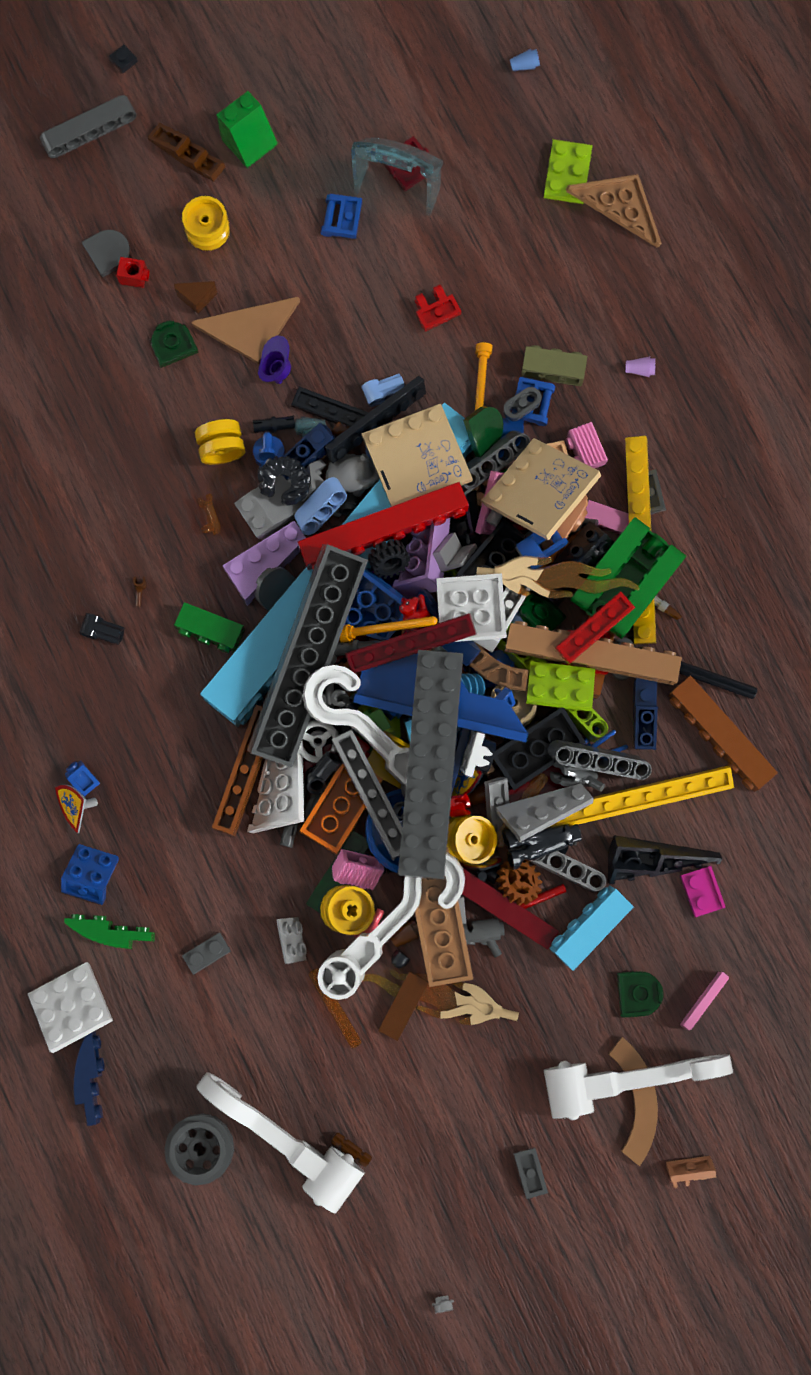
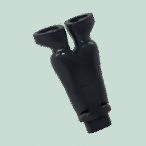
[502,823,582,870]

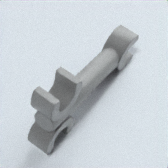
[322,653,346,707]

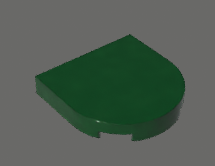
[151,321,199,368]
[463,406,503,457]
[519,594,567,631]
[617,971,664,1018]

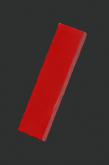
[555,591,635,664]

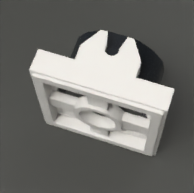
[460,730,496,777]

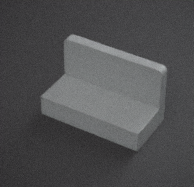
[433,532,477,572]

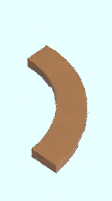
[470,640,528,692]
[608,1037,658,1166]

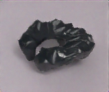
[257,456,310,506]

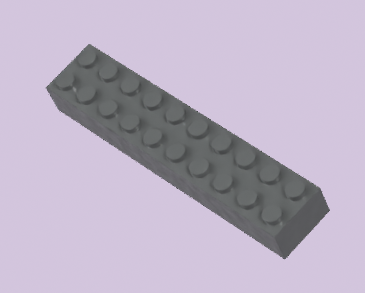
[247,544,368,767]
[398,650,463,880]

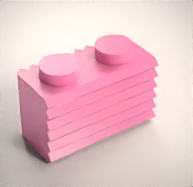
[566,422,608,468]
[332,849,384,890]

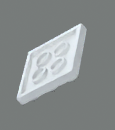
[436,573,507,642]
[28,962,113,1053]

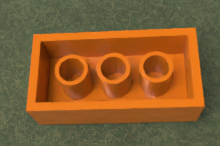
[300,763,383,855]

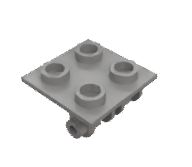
[276,917,307,964]

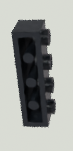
[536,521,615,607]

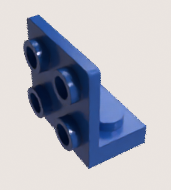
[61,844,119,905]

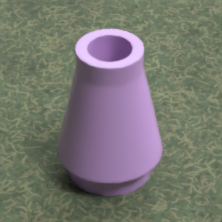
[626,356,655,377]

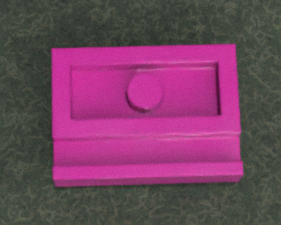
[680,866,726,918]

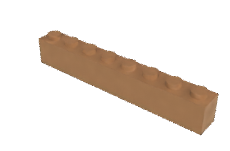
[504,621,682,685]

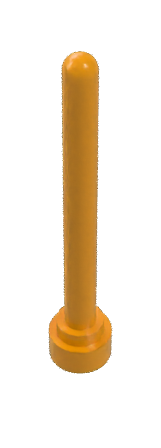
[475,342,492,410]
[339,616,437,643]

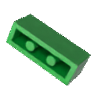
[174,602,245,653]

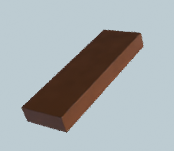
[378,971,428,1041]

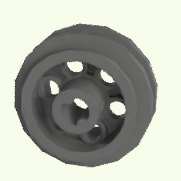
[165,1113,234,1186]

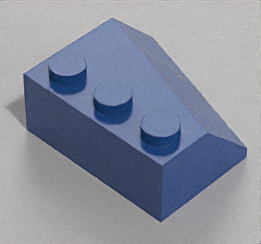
[345,568,407,640]

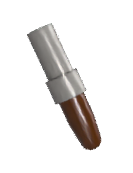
[654,596,682,620]

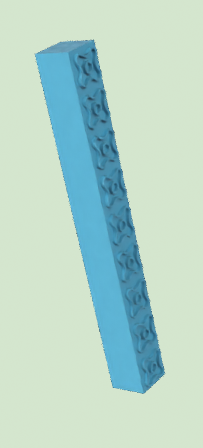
[200,403,473,727]

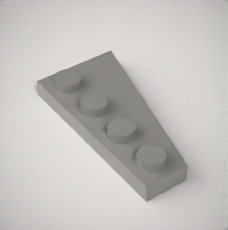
[496,783,593,842]

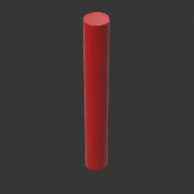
[520,884,567,909]

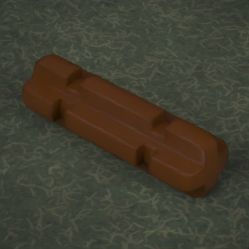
[331,1133,372,1167]

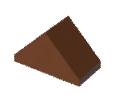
[174,281,217,314]

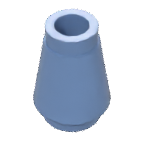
[510,49,540,71]

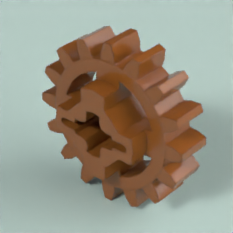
[496,860,543,905]

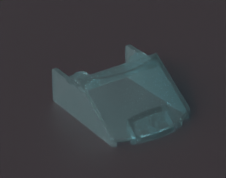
[351,138,443,216]

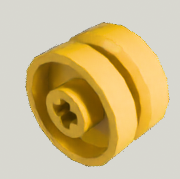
[182,196,230,250]
[194,419,246,465]
[447,815,497,864]
[320,885,375,935]

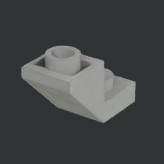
[302,459,326,502]

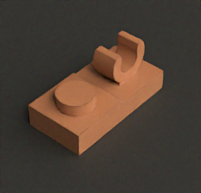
[666,1156,716,1188]

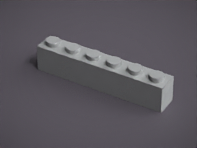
[332,729,402,860]

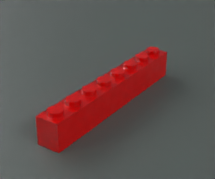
[297,482,469,570]

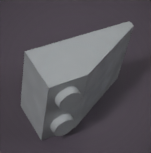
[234,475,304,540]

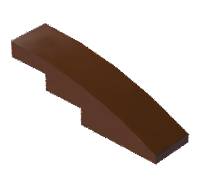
[147,123,226,182]

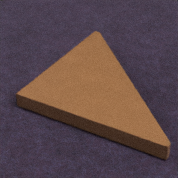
[566,174,662,247]
[192,297,300,364]

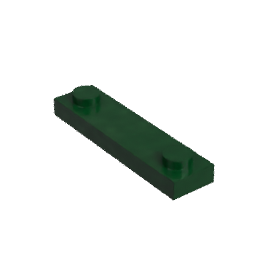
[306,831,369,914]

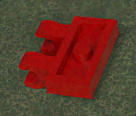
[415,284,462,332]

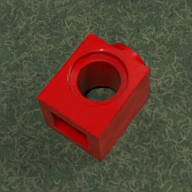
[116,257,150,288]

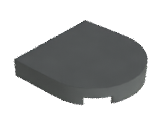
[82,230,130,278]
[255,566,296,612]

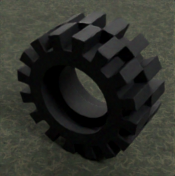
[368,539,410,579]

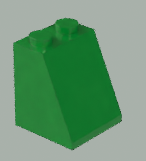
[217,91,278,168]

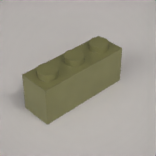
[521,345,587,387]

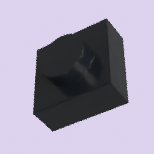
[109,44,138,73]

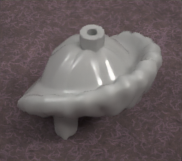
[325,454,380,497]

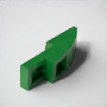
[64,914,155,949]

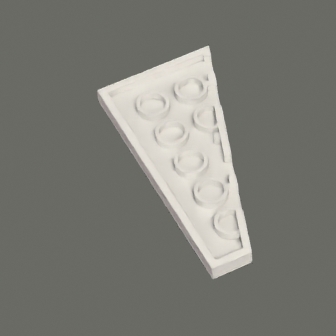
[247,741,304,833]

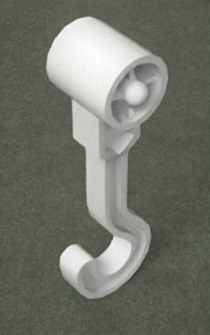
[302,665,409,798]
[317,853,465,1000]
[544,1054,733,1120]
[196,1072,365,1213]

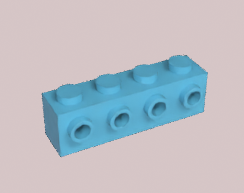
[549,885,634,971]

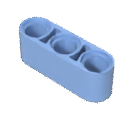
[294,477,347,535]

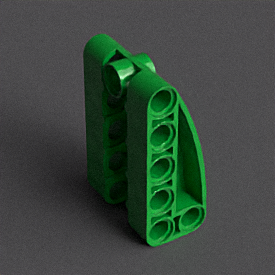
[570,517,687,639]

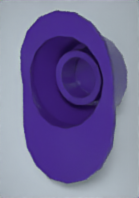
[258,335,291,384]

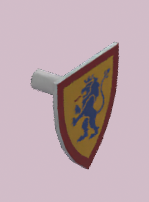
[55,784,98,834]

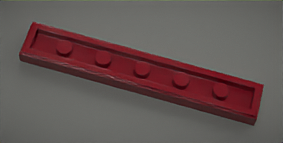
[345,613,477,673]
[462,869,559,950]

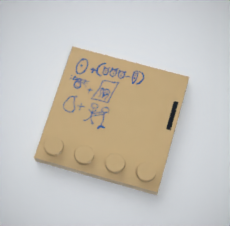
[362,404,473,507]
[482,438,601,540]

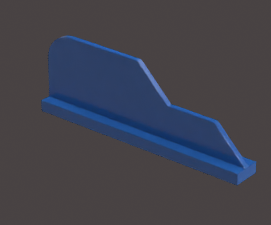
[353,653,528,742]

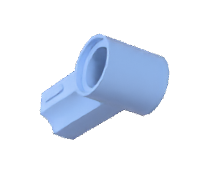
[362,374,405,407]

